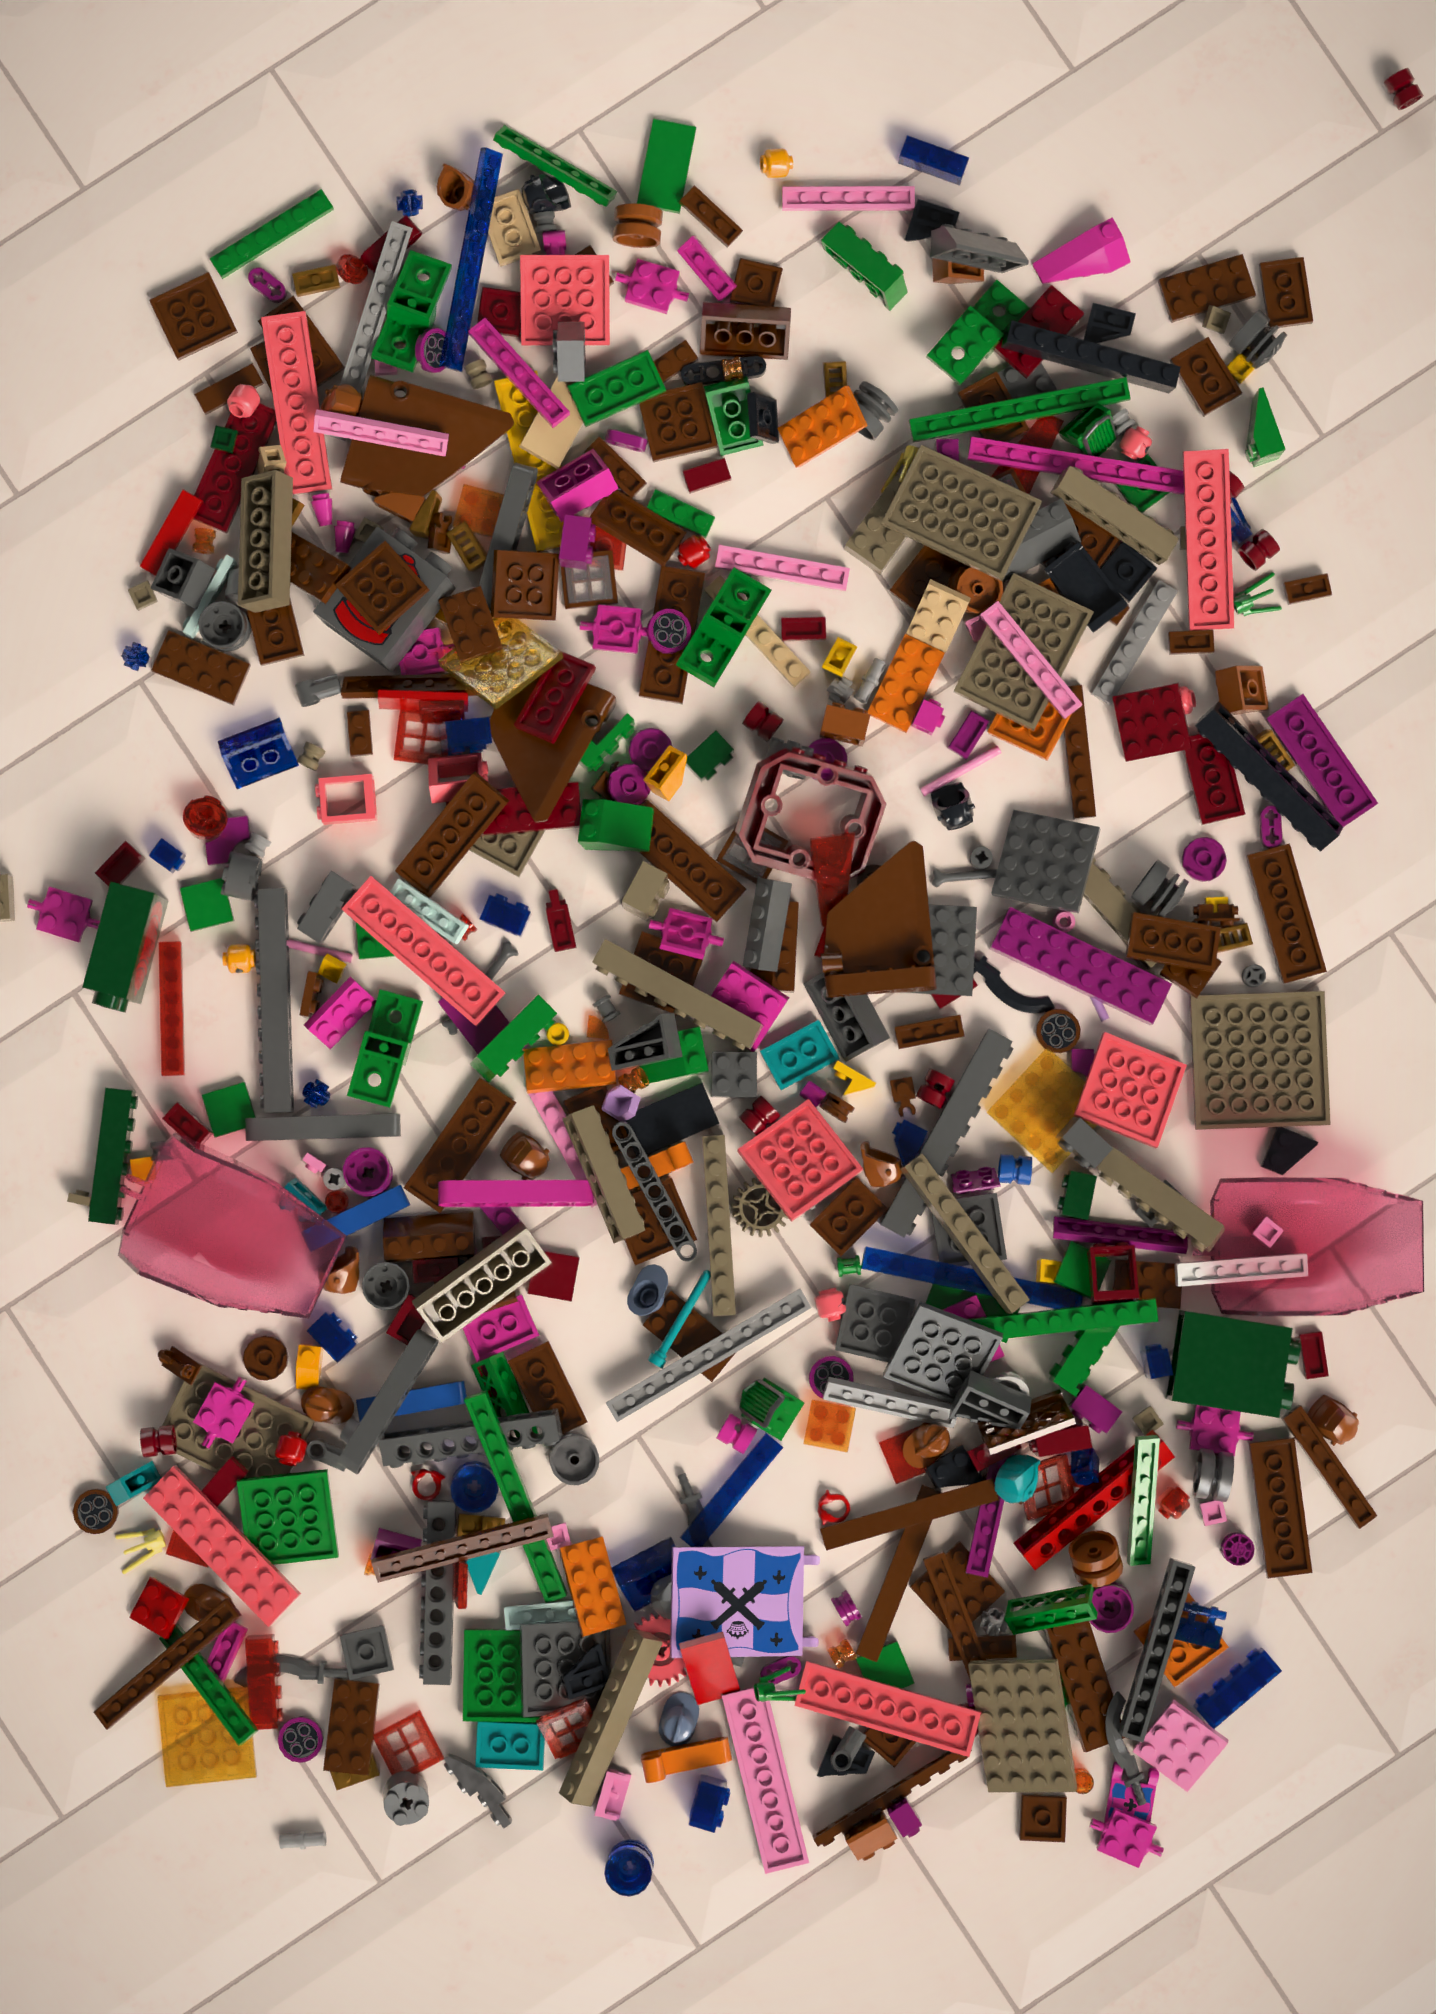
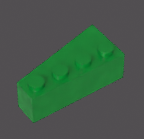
[821,222,908,311]
[470,994,557,1083]
[1049,1326,1120,1397]

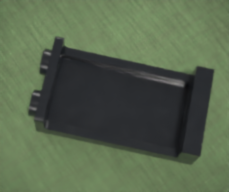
[1044,542,1129,633]

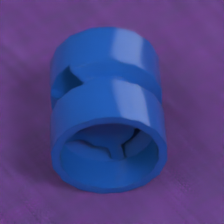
[998,1154,1032,1185]

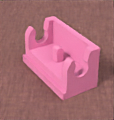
[594,1768,631,1821]

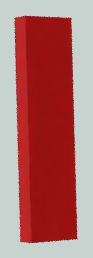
[140,489,203,576]

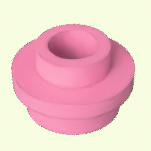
[1053,910,1075,933]

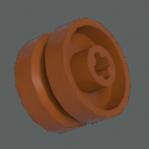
[613,203,663,248]
[947,565,1003,614]
[1068,1531,1123,1587]

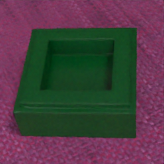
[210,425,238,453]

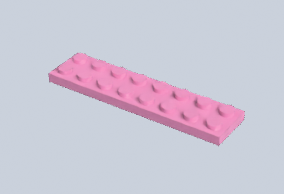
[722,1687,809,1874]

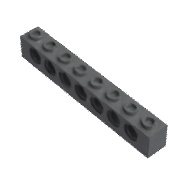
[379,1409,563,1468]
[419,1500,456,1685]
[1118,1558,1196,1743]

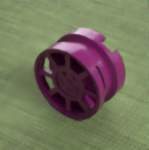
[1220,1532,1255,1566]
[831,1590,862,1627]

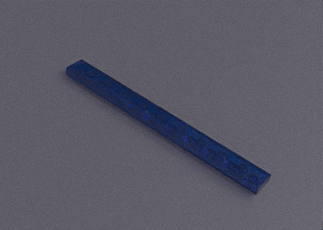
[440,147,503,372]
[861,1246,1083,1309]

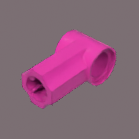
[543,230,566,255]

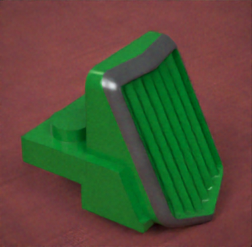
[1058,403,1117,457]
[739,1377,804,1441]

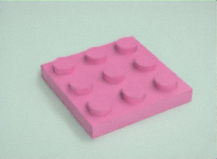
[1132,1699,1228,1792]

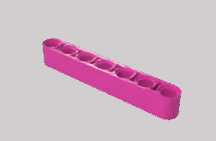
[438,1180,594,1207]

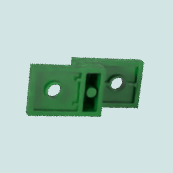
[371,250,452,373]
[926,280,1030,386]
[676,567,772,688]
[579,713,635,773]
[347,989,424,1108]

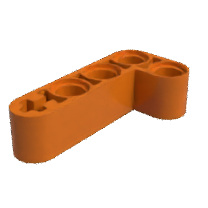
[620,1141,694,1190]
[641,1736,732,1783]

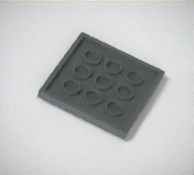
[991,810,1101,913]
[899,905,977,996]
[883,1301,1003,1403]
[520,1621,611,1717]

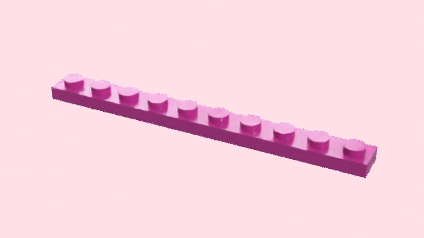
[967,437,1184,495]

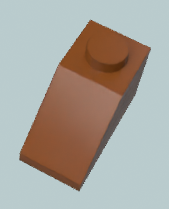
[374,492,426,524]

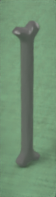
[932,868,997,888]
[441,941,518,1035]

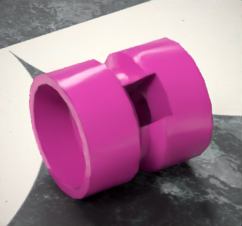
[716,1413,758,1454]

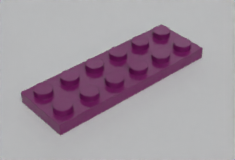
[1265,694,1379,827]

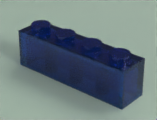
[1193,1648,1282,1729]

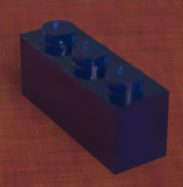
[898,135,969,186]

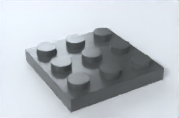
[931,1193,1007,1269]
[835,1284,916,1362]

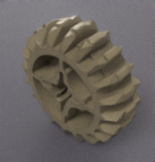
[731,1178,789,1237]

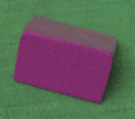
[799,1081,826,1107]

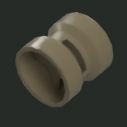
[464,359,493,389]
[296,741,326,771]

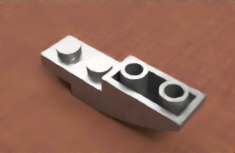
[444,1753,512,1828]

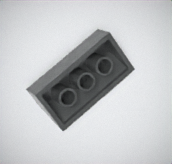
[930,224,1029,273]
[1002,498,1081,583]
[743,877,792,972]
[804,972,890,1062]

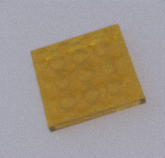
[438,618,563,709]
[986,1047,1097,1173]
[157,1686,257,1787]

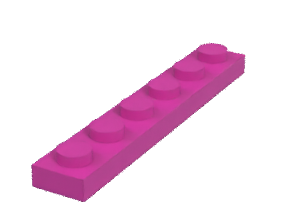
[468,318,570,428]

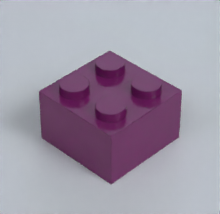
[559,514,596,570]

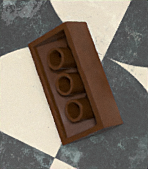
[700,302,791,360]
[750,902,799,993]
[383,1212,476,1263]

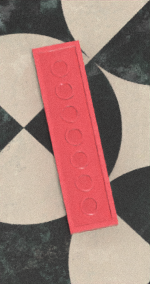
[261,311,332,495]
[1183,449,1234,631]
[342,876,506,1027]
[143,1465,301,1627]
[794,1661,981,1757]

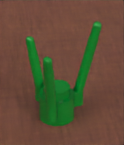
[1233,572,1282,617]
[754,1666,806,1702]

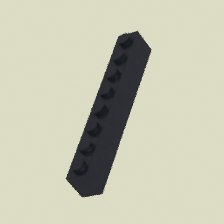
[1001,320,1181,394]
[1195,701,1344,852]

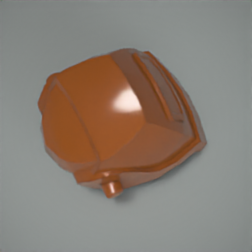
[437,164,478,211]
[320,384,363,417]
[499,1131,550,1180]
[861,1141,902,1187]
[320,1246,360,1294]
[1307,1395,1359,1446]

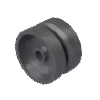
[549,1433,599,1485]
[1193,1448,1234,1502]

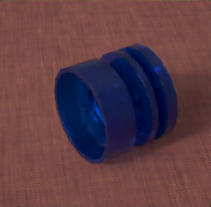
[450,1461,498,1513]
[604,1839,654,1897]

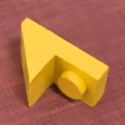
[822,637,857,678]
[833,1061,876,1096]

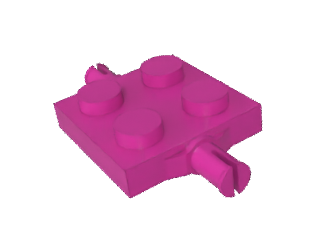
[615,259,689,314]
[580,605,647,654]
[399,627,456,675]
[27,887,100,943]
[648,908,724,960]
[193,1376,255,1449]
[1176,1405,1254,1456]
[1089,1808,1164,1868]

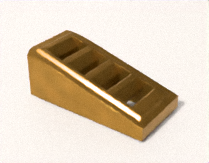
[823,361,847,398]
[409,490,442,539]
[446,521,487,572]
[1254,729,1295,771]
[1217,923,1253,953]

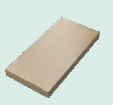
[519,376,583,469]

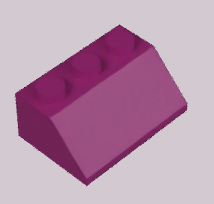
[536,449,619,522]

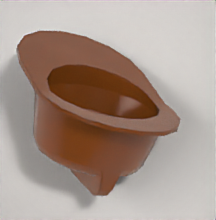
[301,1386,354,1424]
[902,1422,950,1468]
[184,1583,234,1621]

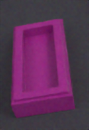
[948,710,990,760]

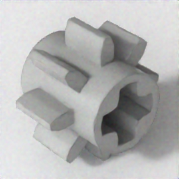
[827,676,854,704]
[980,1608,1008,1636]

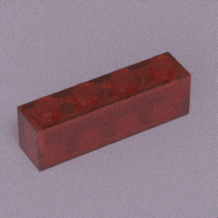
[245,1634,284,1730]

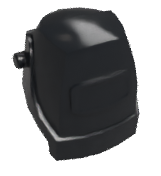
[521,174,571,215]
[931,782,975,831]

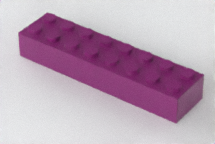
[989,907,1172,1025]

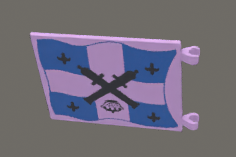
[670,1546,820,1658]

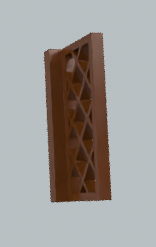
[977,1389,1076,1455]

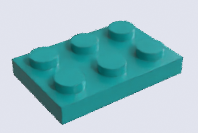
[760,1020,840,1090]
[475,1722,546,1771]

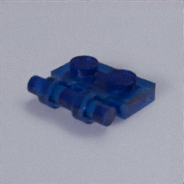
[1174,1601,1227,1649]

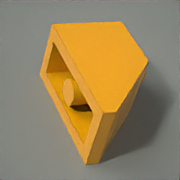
[643,745,687,801]
[296,1344,324,1390]

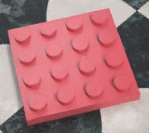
[520,255,610,345]
[1073,1032,1187,1149]
[737,1099,863,1222]

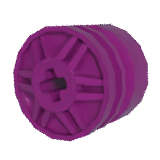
[343,1147,393,1198]
[1090,1581,1134,1633]

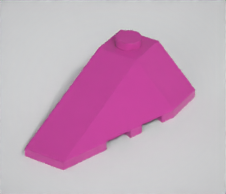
[1032,217,1131,284]

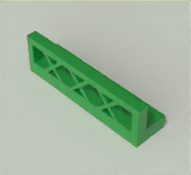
[471,1351,539,1437]
[1004,1584,1098,1635]

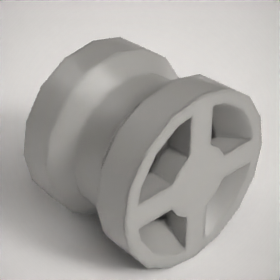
[1112,408,1136,436]
[244,832,272,858]
[323,1168,346,1190]

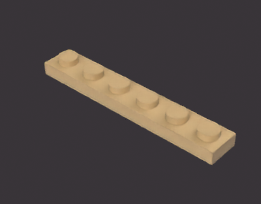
[704,575,811,688]

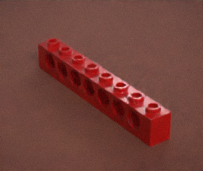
[1013,1430,1175,1571]

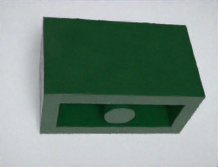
[686,730,734,782]
[1057,1170,1097,1220]

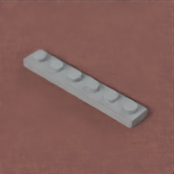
[1091,580,1178,705]
[823,1377,957,1428]

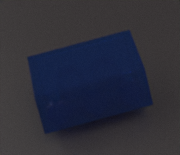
[218,717,299,789]
[611,1537,677,1612]

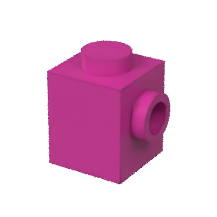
[911,699,946,736]

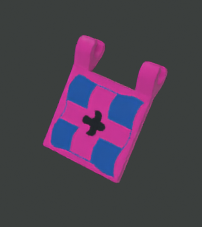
[1104,1762,1159,1823]

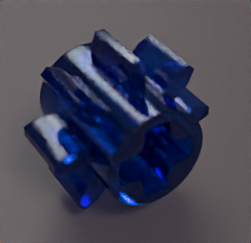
[396,189,423,217]
[121,642,150,671]
[302,1079,330,1109]

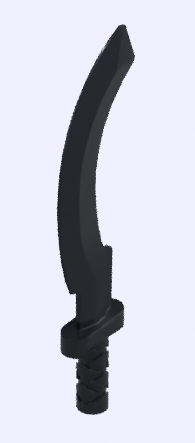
[974,955,1055,1013]

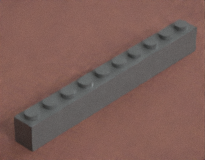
[254,888,294,1113]
[880,1028,1014,1238]

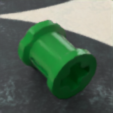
[837,1255,861,1277]

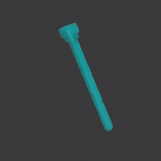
[647,1270,711,1369]

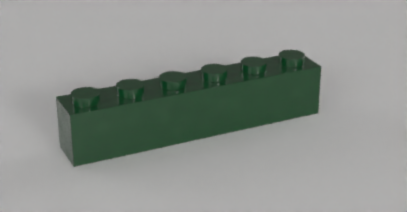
[88,1088,138,1225]

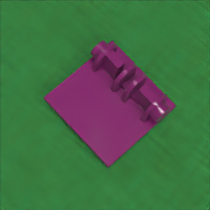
[951,1167,1001,1195]

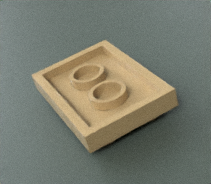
[478,189,542,267]
[906,579,971,653]

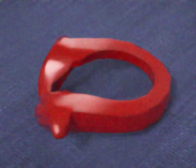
[411,1469,445,1501]
[817,1490,851,1525]

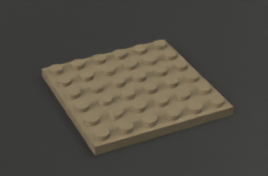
[1189,991,1331,1130]

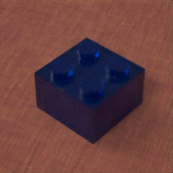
[438,717,492,756]
[688,1774,731,1833]

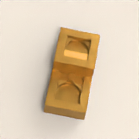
[456,1513,506,1537]

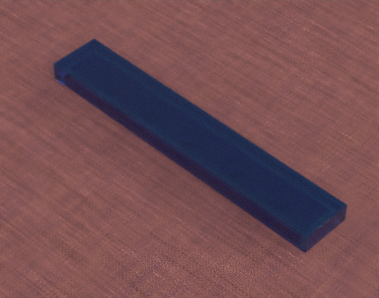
[680,1432,784,1547]

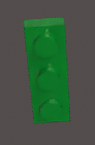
[647,489,715,538]

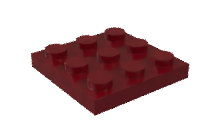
[1112,682,1192,762]

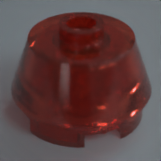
[183,795,228,840]

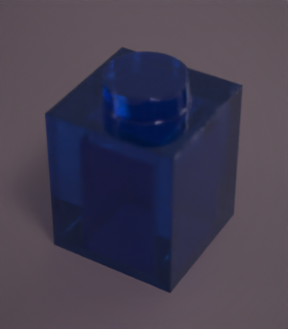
[148,838,186,873]
[1071,1447,1099,1485]

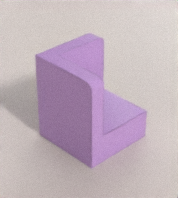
[602,1085,641,1121]

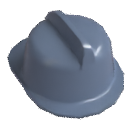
[627,1264,668,1316]
[659,1692,699,1746]

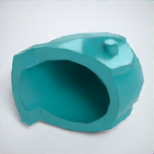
[995,1454,1040,1504]

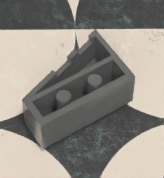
[297,870,358,945]
[608,1013,682,1071]
[949,1370,1032,1429]

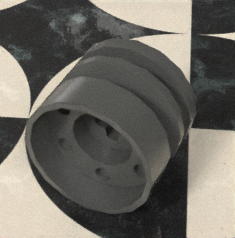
[1228,310,1287,370]
[853,381,898,441]
[198,601,252,652]
[1131,860,1189,917]
[362,1262,410,1310]

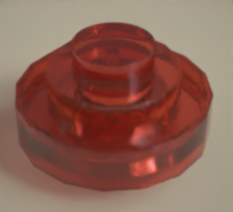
[336,254,368,284]

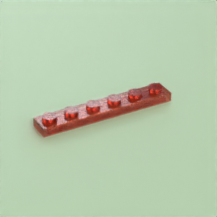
[158,941,185,1076]

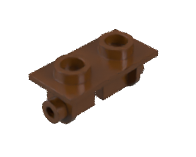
[1192,904,1240,927]
[158,1346,202,1385]

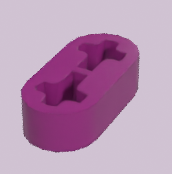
[248,268,287,303]
[604,429,648,452]
[1260,806,1282,849]
[760,1656,801,1685]

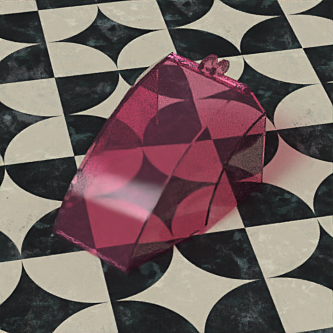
[118,1132,347,1319]
[1193,1177,1424,1316]

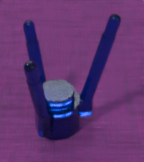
[1230,498,1253,544]

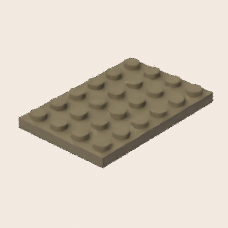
[882,445,1042,581]
[954,573,1094,731]
[162,1361,315,1478]
[968,1659,1077,1792]

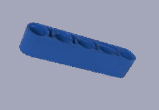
[302,1185,411,1253]
[356,1381,467,1422]

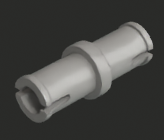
[854,658,887,704]
[279,1831,327,1850]

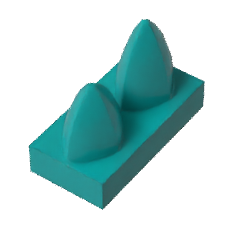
[280,1177,328,1222]

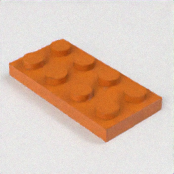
[777,386,868,468]
[867,634,945,733]
[523,1040,617,1094]
[559,1536,627,1637]

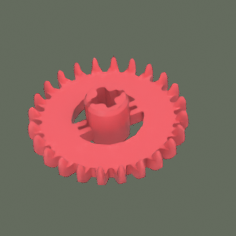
[624,1613,687,1687]

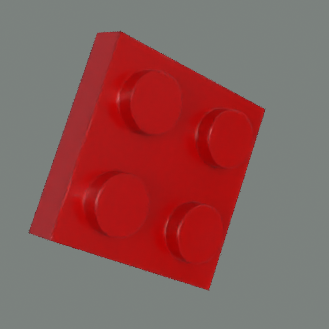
[129,1577,190,1639]

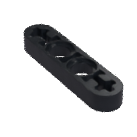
[681,356,766,385]

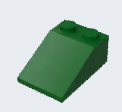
[704,376,764,456]
[1245,387,1286,467]
[578,799,654,852]
[639,1027,709,1085]

